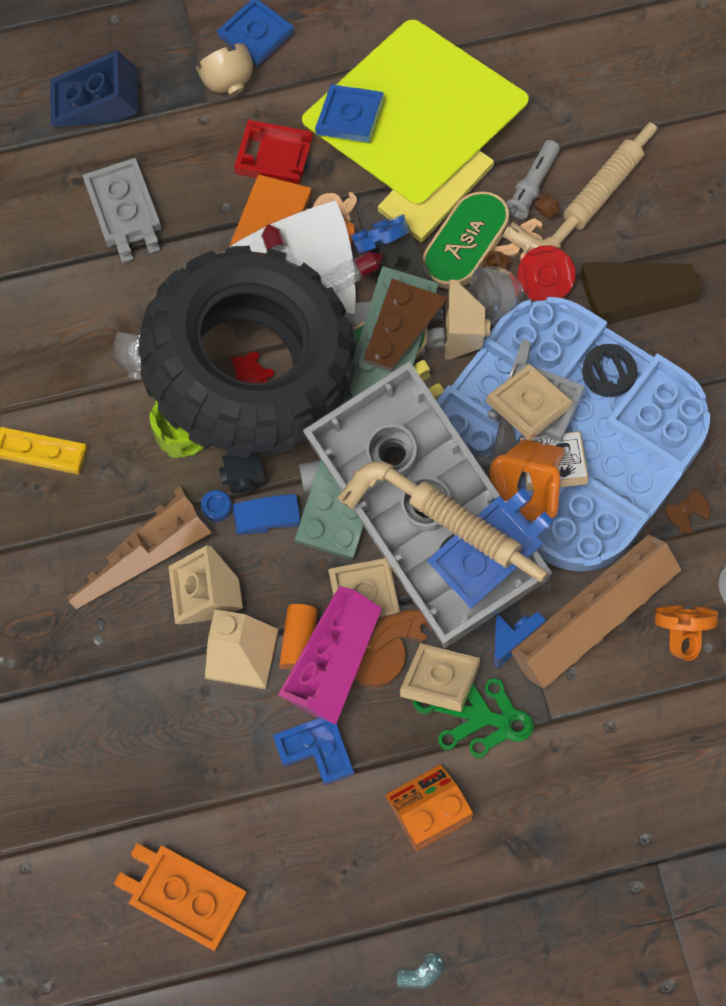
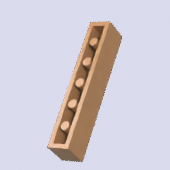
[511,535,681,689]

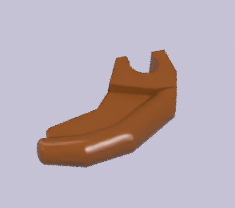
[366,609,432,650]

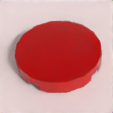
[517,245,575,302]

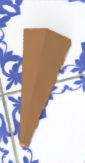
[67,485,212,609]

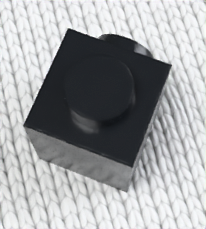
[219,452,266,494]

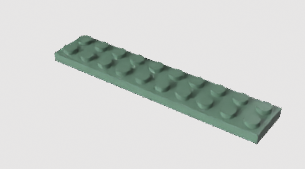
[294,266,439,560]

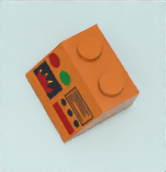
[385,764,473,852]

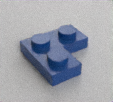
[273,718,354,786]

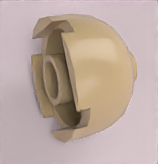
[196,43,253,96]

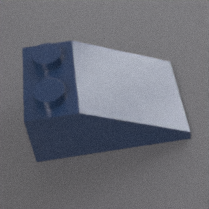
[50,50,138,127]

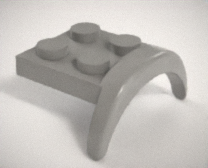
[487,339,585,442]

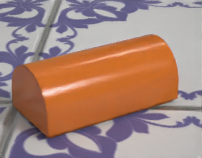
[279,604,318,670]

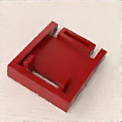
[234,120,313,185]

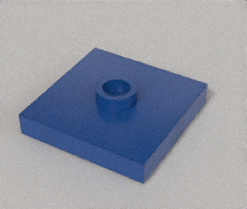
[217,0,295,67]
[315,84,385,143]

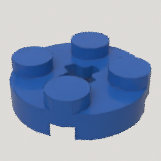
[351,214,410,253]

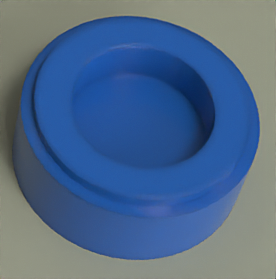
[201,490,232,522]

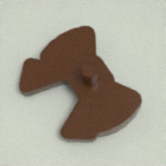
[665,490,710,534]

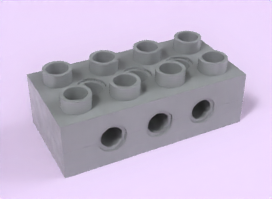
[303,361,552,649]

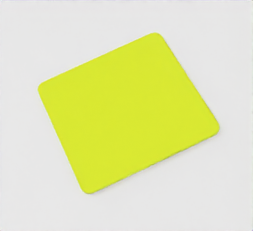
[302,20,529,204]

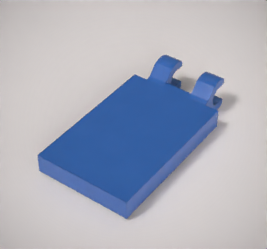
[427,488,553,610]

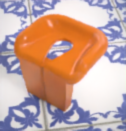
[489,439,564,521]

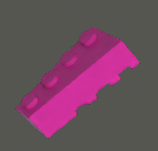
[278,586,382,725]

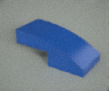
[233,494,300,535]

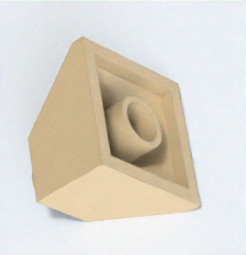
[444,280,490,359]
[168,545,243,625]
[205,609,279,690]

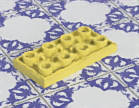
[378,150,494,243]

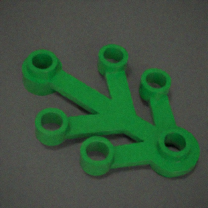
[413,678,533,759]

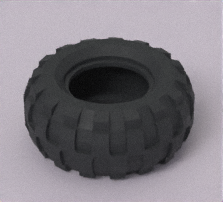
[138,245,357,457]

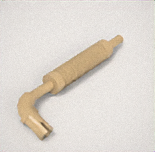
[503,122,657,254]
[337,461,548,583]

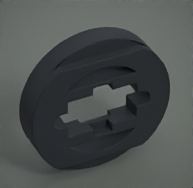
[582,344,637,397]

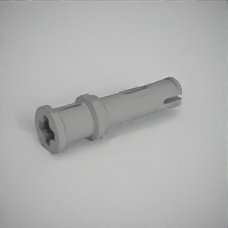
[506,140,560,219]

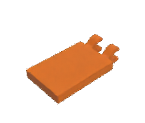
[230,175,312,246]
[114,843,247,952]

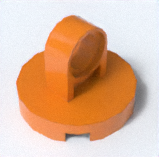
[654,605,718,661]

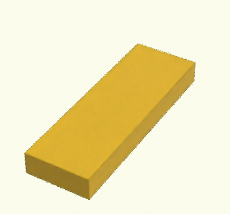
[0,427,87,475]

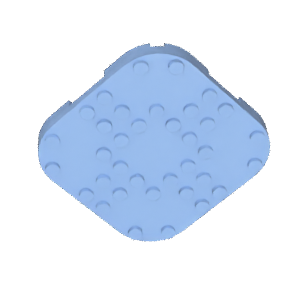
[436,297,710,572]

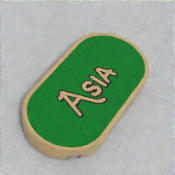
[422,192,509,289]

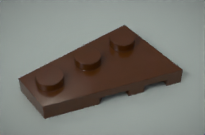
[363,279,448,372]

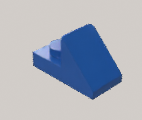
[494,611,546,669]

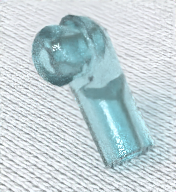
[397,954,443,989]

